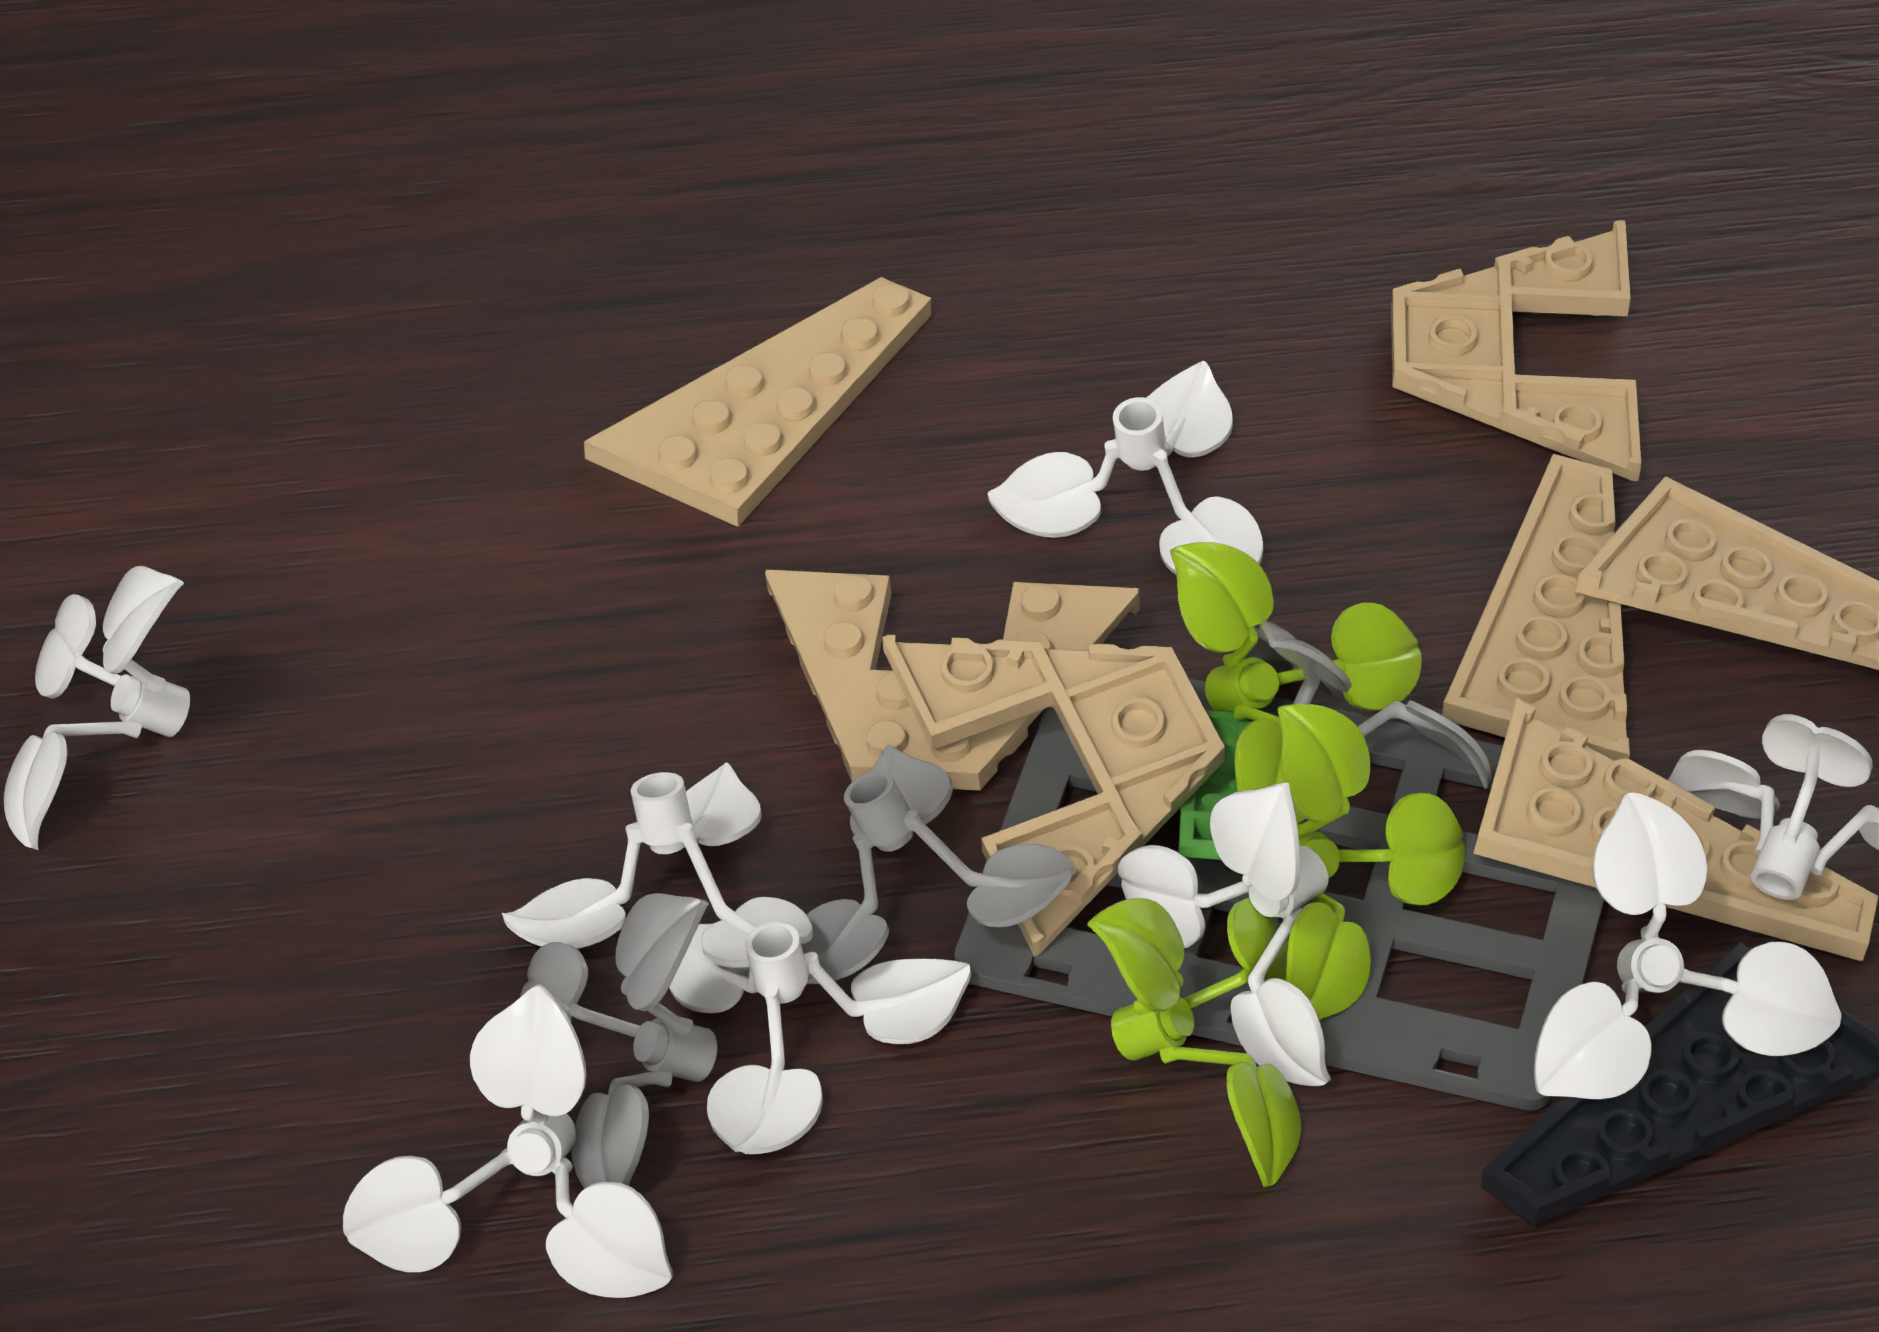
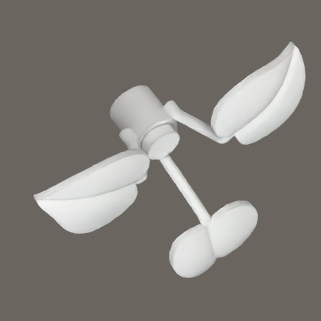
[988,361,1263,575]
[4,566,190,850]
[1668,714,1879,900]
[502,762,813,968]
[1118,782,1332,1086]
[1534,793,1842,1099]
[669,922,971,1154]
[343,984,674,1298]

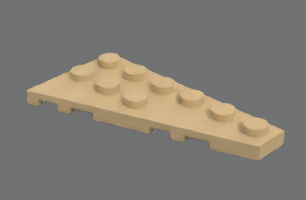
[1473,698,1878,961]

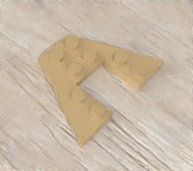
[1391,220,1641,481]
[765,570,1140,791]
[882,635,1225,956]

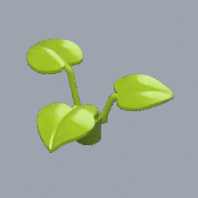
[1170,542,1422,824]
[1277,704,1465,1020]
[1087,897,1301,1188]

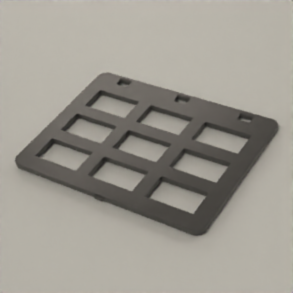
[954,678,1605,1111]

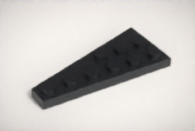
[1481,942,1879,1226]

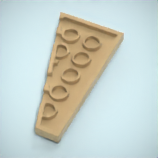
[584,277,931,527]
[1442,454,1630,761]
[1574,476,1879,670]

